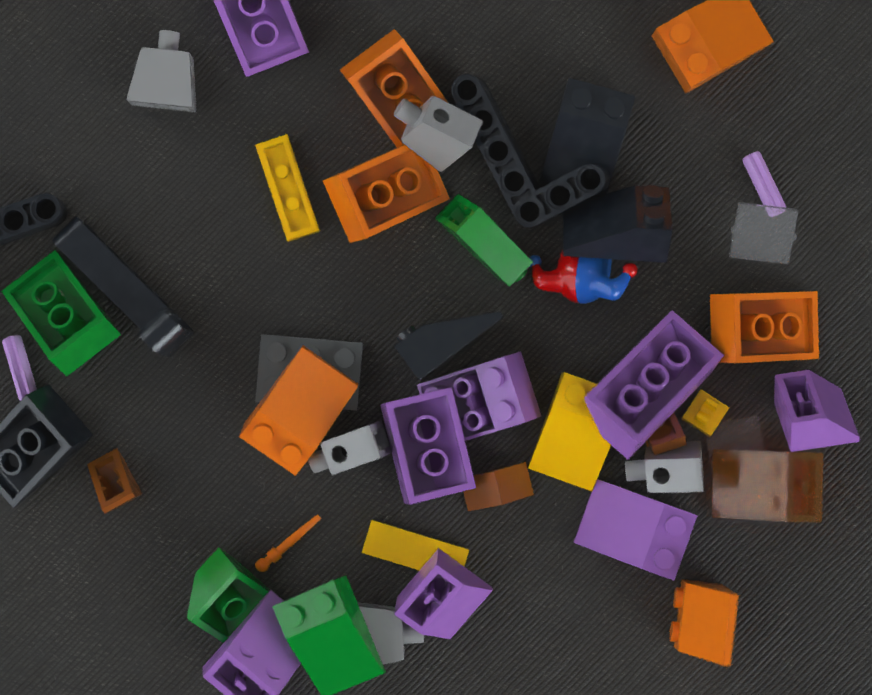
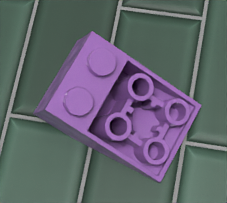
[417,351,541,441]
[203,590,301,695]

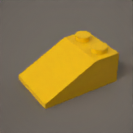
[528,372,611,491]

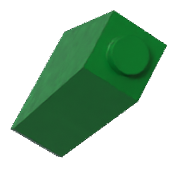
[435,194,533,287]

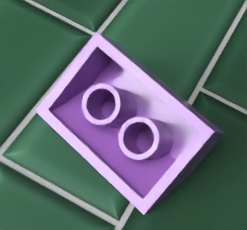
[380,387,476,505]

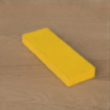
[255,134,320,242]
[362,520,469,570]

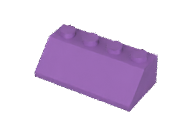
[584,310,724,459]

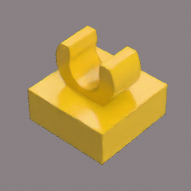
[681,389,730,437]

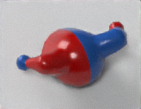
[529,250,637,304]

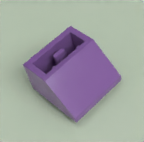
[774,370,859,452]
[394,548,493,639]

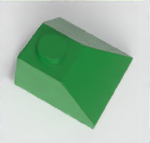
[187,547,270,643]

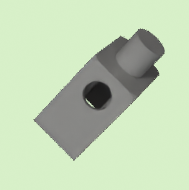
[127,30,196,112]
[393,97,483,172]
[308,420,392,475]
[625,440,704,493]
[357,602,424,665]

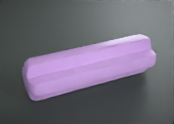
[743,151,786,216]
[2,335,37,401]

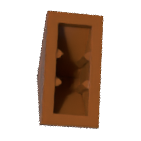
[87,448,143,513]
[463,462,534,511]

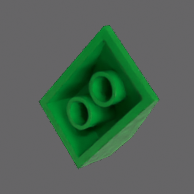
[1,250,121,377]
[272,576,386,695]

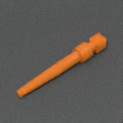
[255,514,322,572]

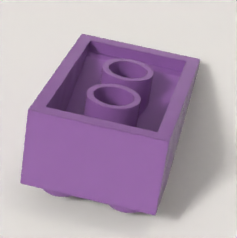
[213,0,309,77]
[574,479,698,580]

